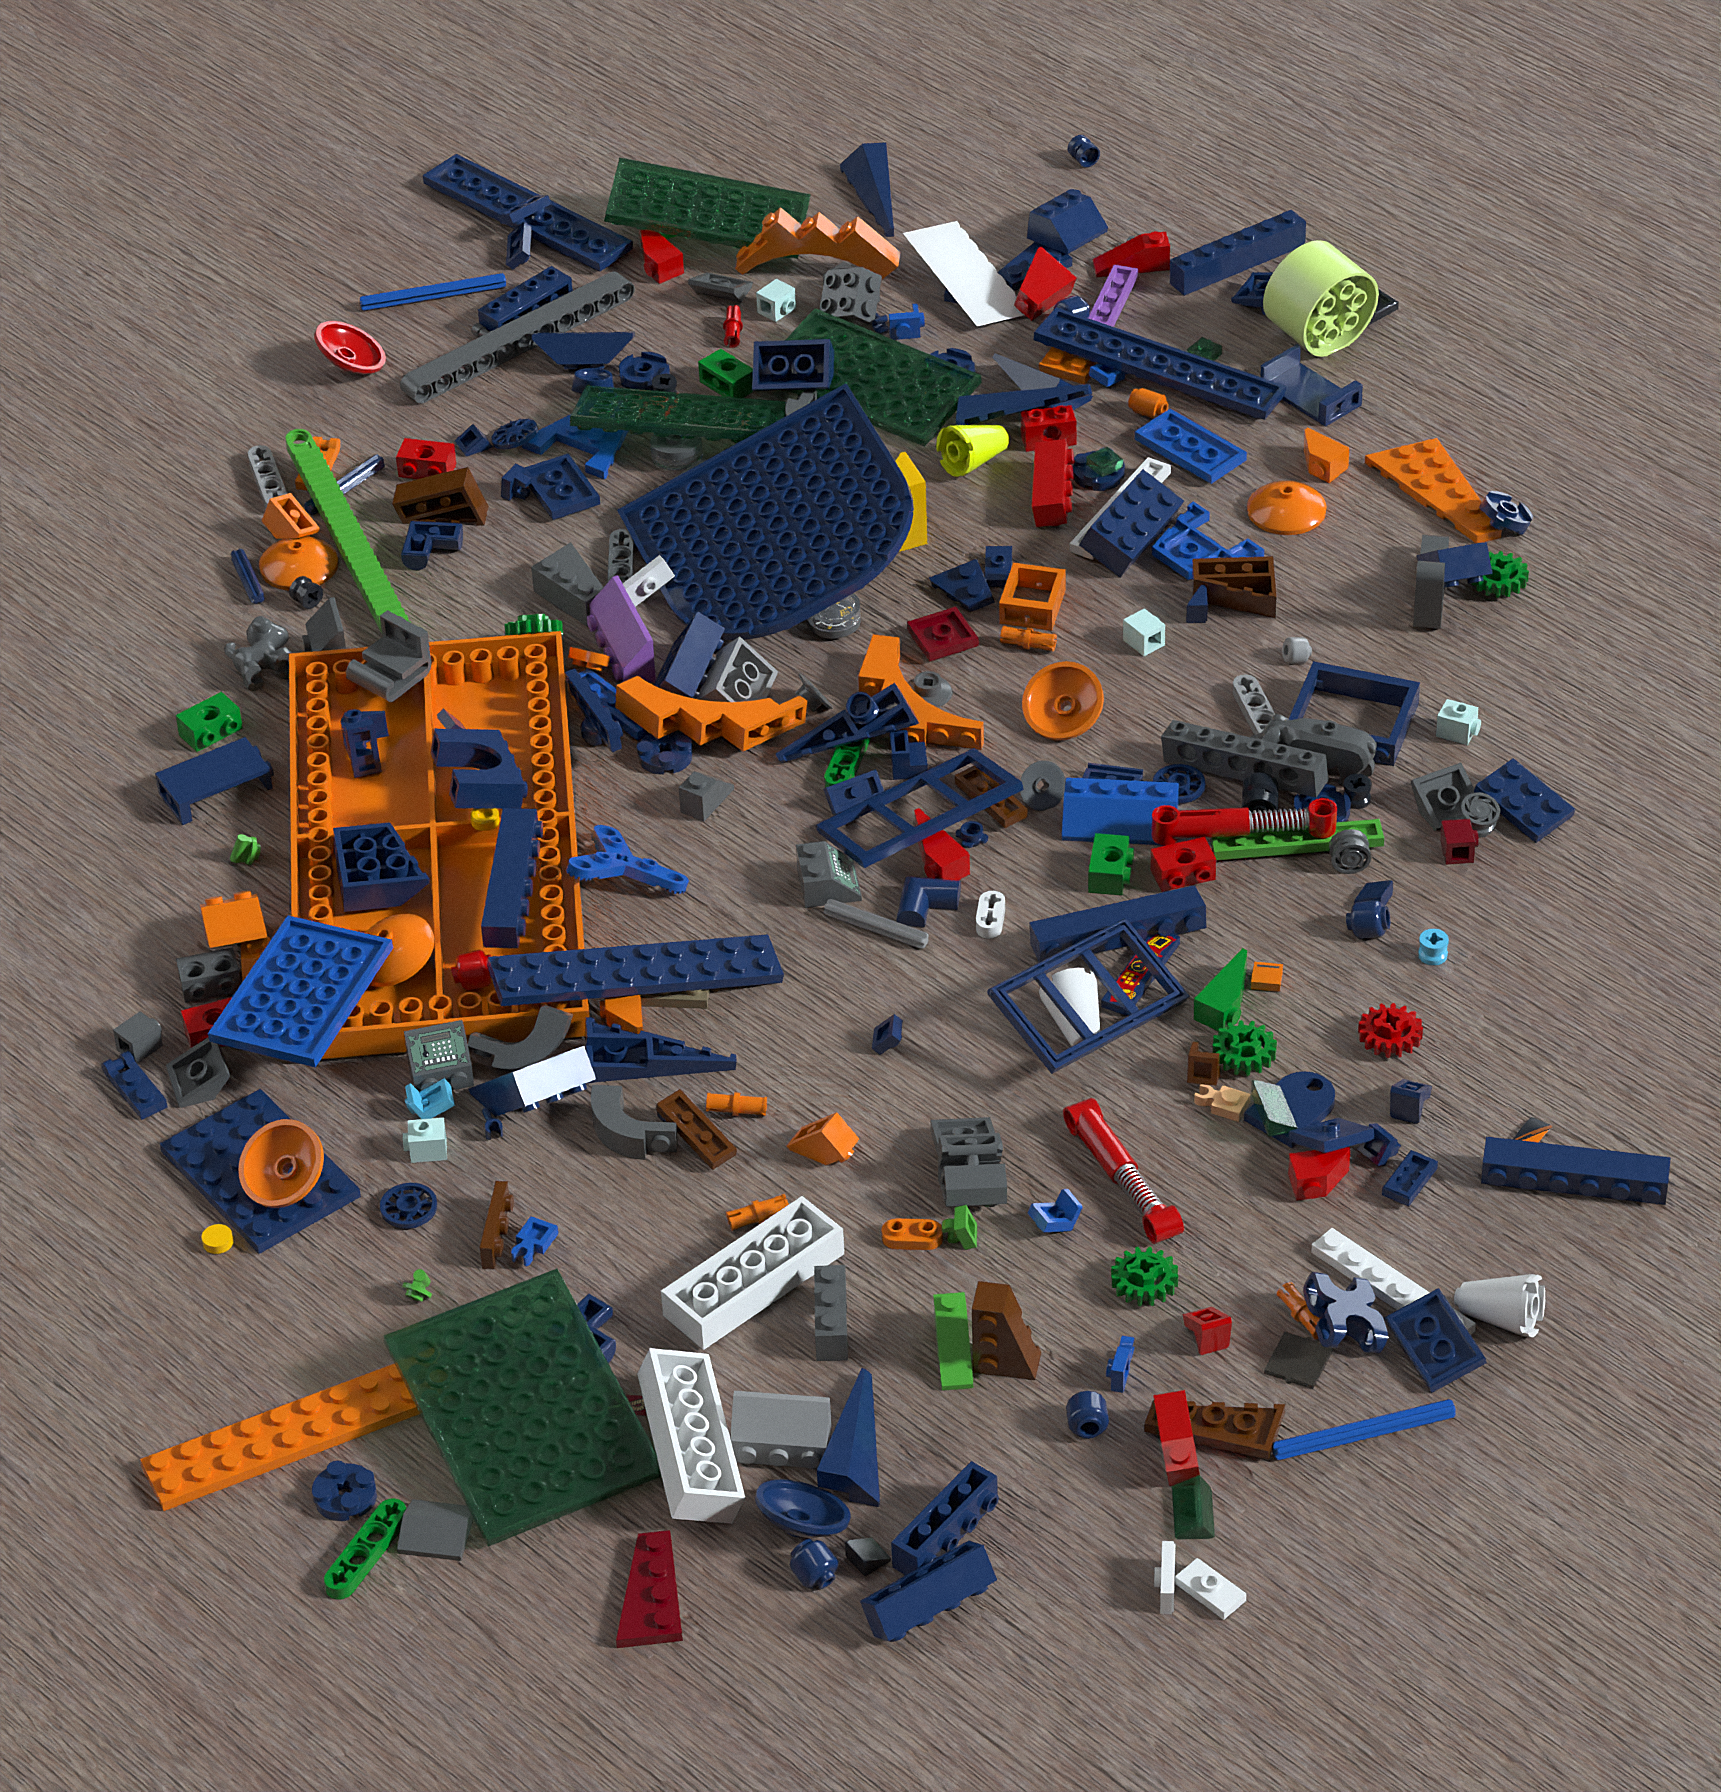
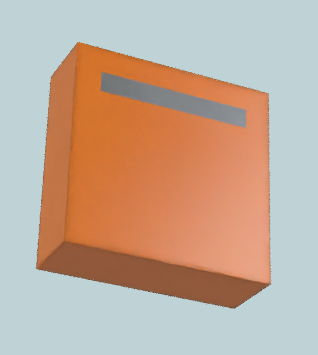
[1251,962,1283,992]

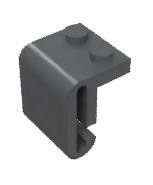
[346,610,431,702]

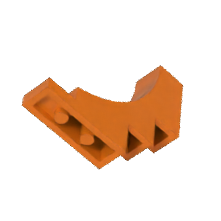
[615,676,807,751]

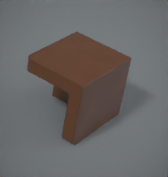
[1187,1042,1221,1086]

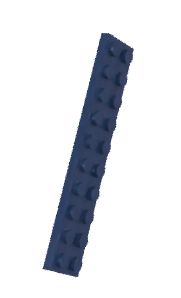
[423,154,633,272]
[1033,307,1287,420]
[487,934,784,1006]

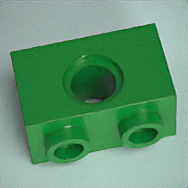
[698,348,754,404]
[175,692,243,752]
[1088,833,1134,896]

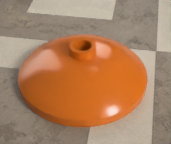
[1247,480,1326,535]
[259,536,339,591]
[1022,661,1104,740]
[365,914,434,987]
[238,1119,324,1208]

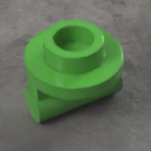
[230,834,261,865]
[402,1269,432,1302]

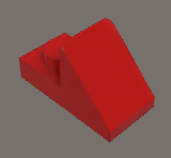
[1182,1306,1232,1355]

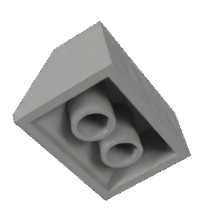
[697,637,778,702]
[730,1391,832,1469]

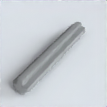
[824,899,929,949]

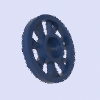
[491,418,538,450]
[1153,764,1205,804]
[380,1183,437,1229]

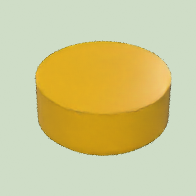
[470,808,500,831]
[201,1224,233,1254]

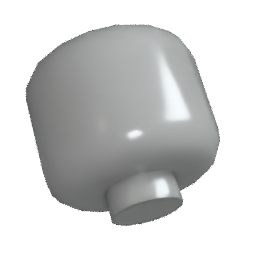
[1282,637,1312,664]

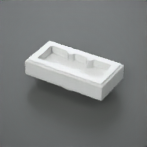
[623,555,675,607]
[1154,1541,1175,1614]
[1175,1558,1246,1620]

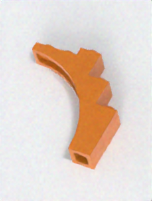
[735,207,901,280]
[858,634,984,750]

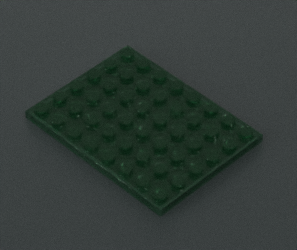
[384,1269,662,1547]

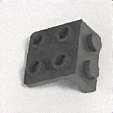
[819,267,882,325]

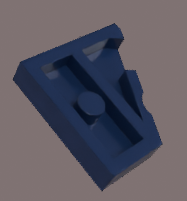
[929,559,995,612]

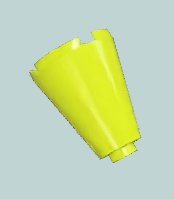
[936,425,1009,477]

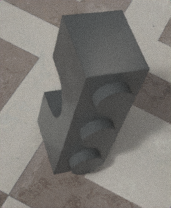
[814,1265,848,1361]

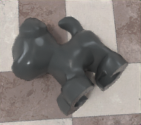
[224,616,291,691]

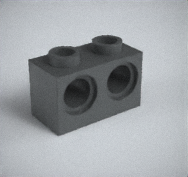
[176,947,241,1003]

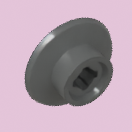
[908,671,953,707]
[795,673,834,712]
[1020,761,1066,811]

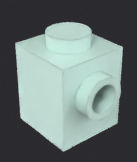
[756,279,796,322]
[1123,609,1165,656]
[1436,699,1481,745]
[403,1117,447,1163]

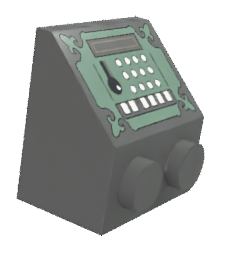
[796,841,862,908]
[404,1020,474,1092]

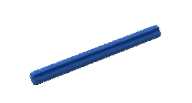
[360,273,506,311]
[1272,1399,1456,1460]

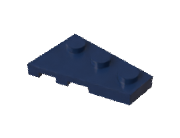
[997,242,1072,291]

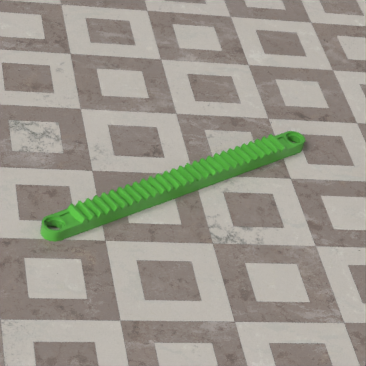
[285,429,411,633]

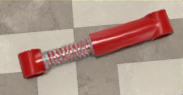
[1152,798,1337,845]
[1063,1097,1184,1244]

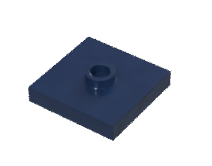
[1289,1118,1375,1153]

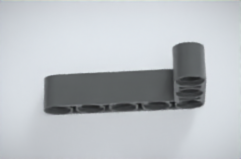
[1413,535,1449,629]

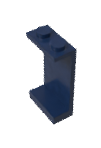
[1260,344,1363,427]
[155,737,274,825]

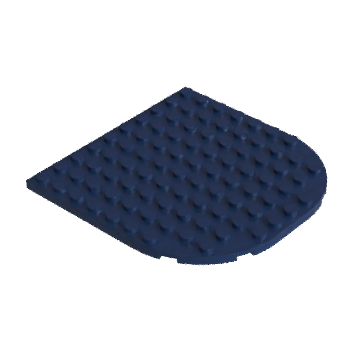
[617,383,914,640]

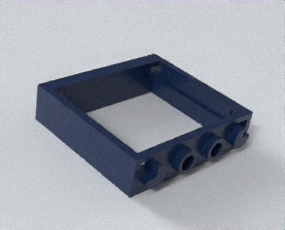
[1289,661,1420,766]

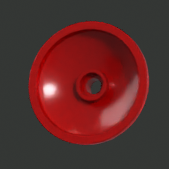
[314,321,386,374]

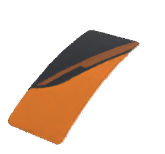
[1513,1117,1552,1142]

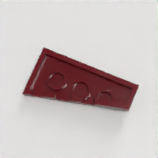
[616,1530,683,1648]

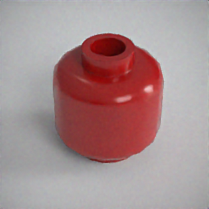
[451,950,492,991]

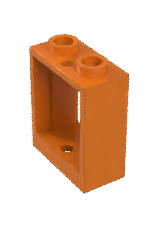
[999,563,1066,631]

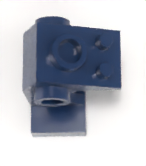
[340,709,389,778]

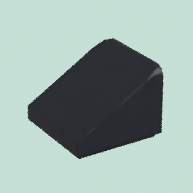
[845,1538,891,1577]

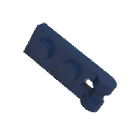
[101,1051,168,1120]

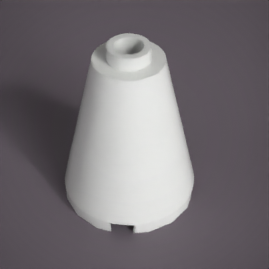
[1039,968,1100,1046]
[1454,1274,1545,1337]

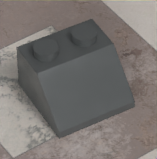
[302,597,346,652]

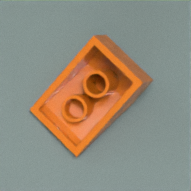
[200,891,267,948]

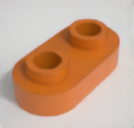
[568,647,611,671]
[881,1218,943,1250]

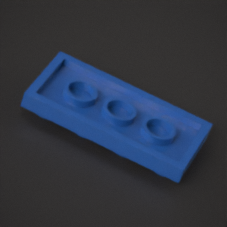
[1135,409,1247,484]

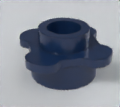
[956,821,988,848]

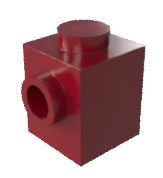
[1440,819,1479,865]

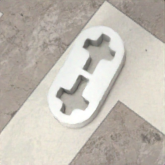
[976,891,1005,939]

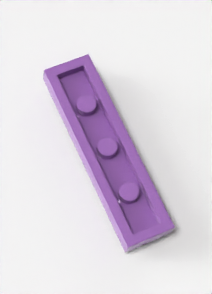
[1089,265,1138,327]

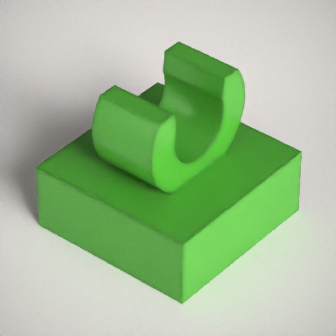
[942,1205,977,1250]

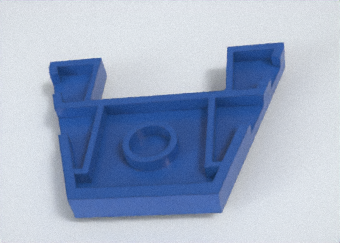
[522,407,628,480]
[1152,501,1264,580]

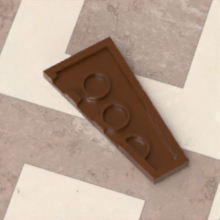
[1144,1400,1285,1460]

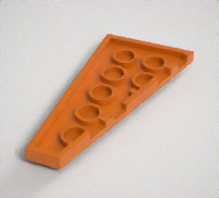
[1365,438,1502,543]

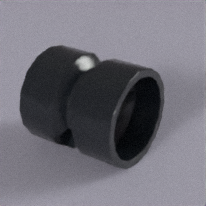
[1241,773,1279,813]

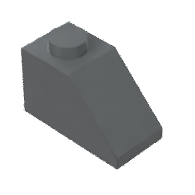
[679,771,734,822]

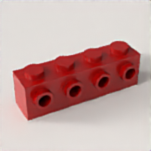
[1032,439,1074,527]

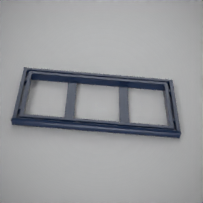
[815,748,1024,868]
[987,918,1190,1074]

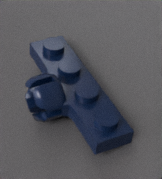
[565,669,623,752]

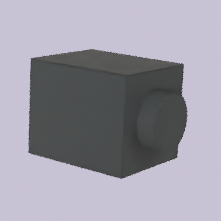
[113,1011,163,1063]

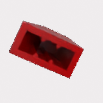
[1014,247,1077,321]

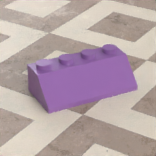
[587,576,656,683]

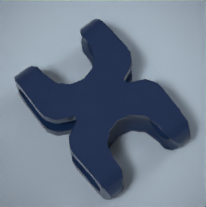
[1303,1272,1388,1354]

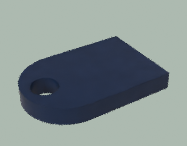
[1244,1071,1335,1148]

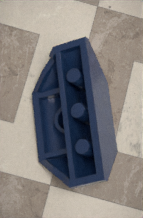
[532,331,635,369]

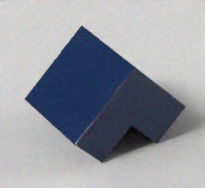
[890,730,928,780]

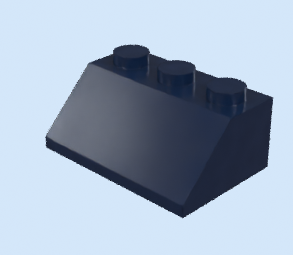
[1026,189,1108,254]
[752,339,834,391]

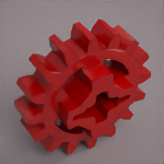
[1358,1003,1423,1058]

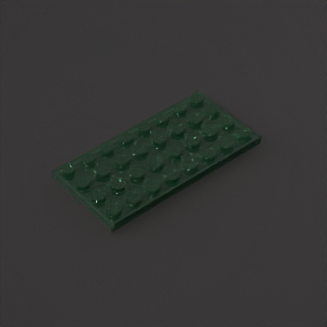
[604,157,811,259]
[786,308,982,447]
[570,385,787,443]

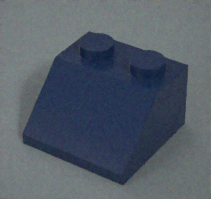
[1416,542,1492,588]

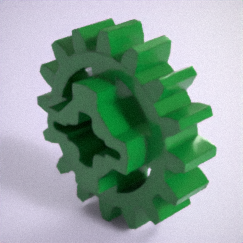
[1471,551,1529,598]
[504,614,563,636]
[1212,1020,1277,1076]
[1111,1247,1178,1306]

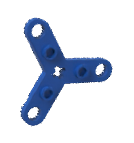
[566,825,689,894]

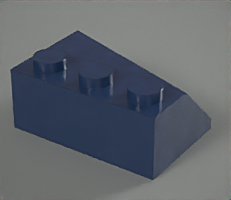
[333,822,430,912]

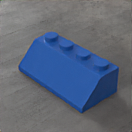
[1062,777,1179,846]

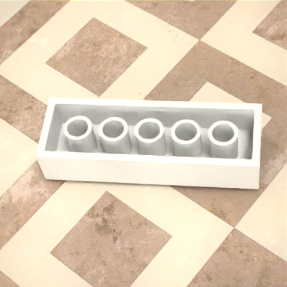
[661,1196,844,1350]
[637,1348,745,1524]

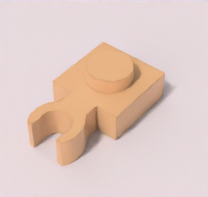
[1194,1084,1250,1122]

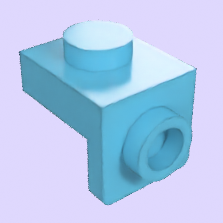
[405,1078,455,1119]

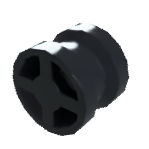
[652,374,678,405]
[289,576,323,609]
[1343,774,1372,809]

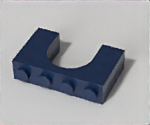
[431,728,528,809]

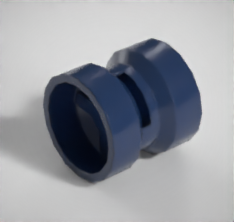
[1067,135,1100,167]
[846,692,880,727]

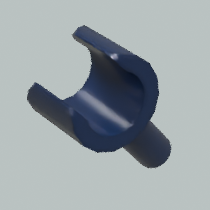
[872,312,889,334]
[482,1108,503,1140]

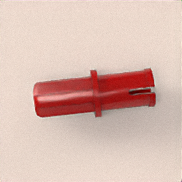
[723,305,743,348]

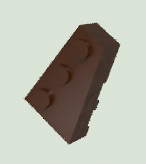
[392,467,489,526]
[1192,556,1277,618]
[972,1281,1041,1380]

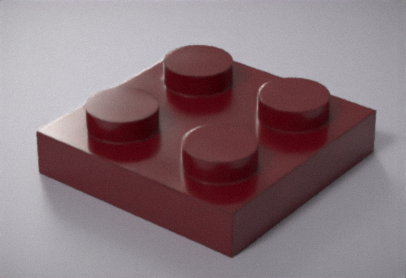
[907,606,979,662]

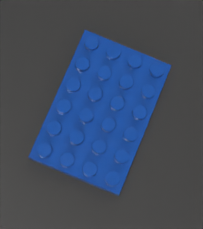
[208,915,393,1068]

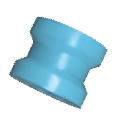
[1418,929,1449,965]

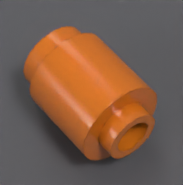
[1128,388,1168,419]

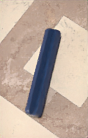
[231,548,265,604]

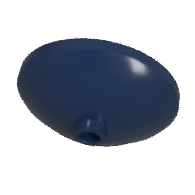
[755,1480,851,1538]

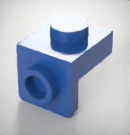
[889,304,925,340]
[1028,1189,1082,1233]

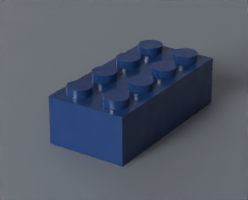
[1079,469,1184,578]

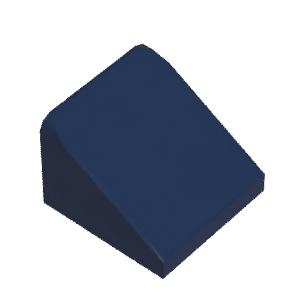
[454,424,493,456]
[1186,585,1208,623]
[1354,880,1393,906]

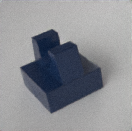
[501,463,531,501]
[1357,1123,1401,1166]

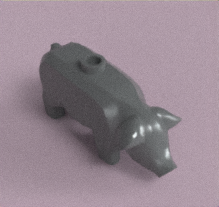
[1250,714,1377,786]

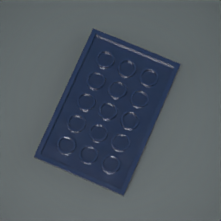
[160,1088,361,1254]

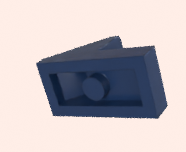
[1390,1079,1432,1124]

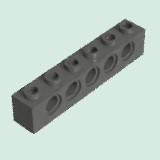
[1161,720,1328,798]

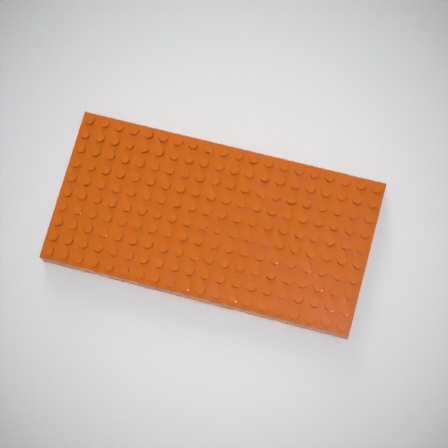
[289,631,590,1059]

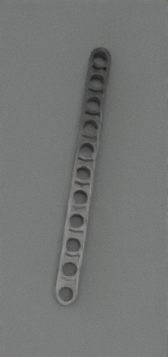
[400,271,635,404]

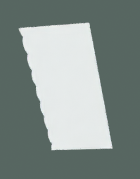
[903,221,1024,326]

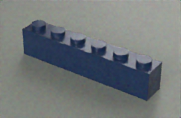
[1170,209,1306,296]
[481,808,543,948]
[1029,885,1207,962]
[1481,1136,1671,1205]

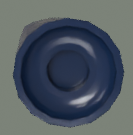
[571,368,615,397]

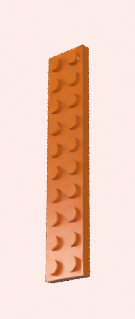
[140,1348,461,1511]

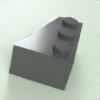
[531,542,604,627]

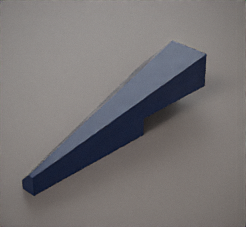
[840,142,894,237]
[956,384,1092,425]
[775,682,919,763]
[585,1017,737,1083]
[817,1368,880,1507]

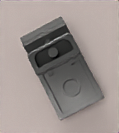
[930,1117,1007,1208]

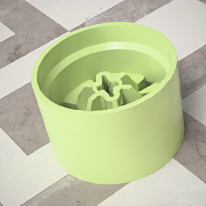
[1263,240,1379,357]

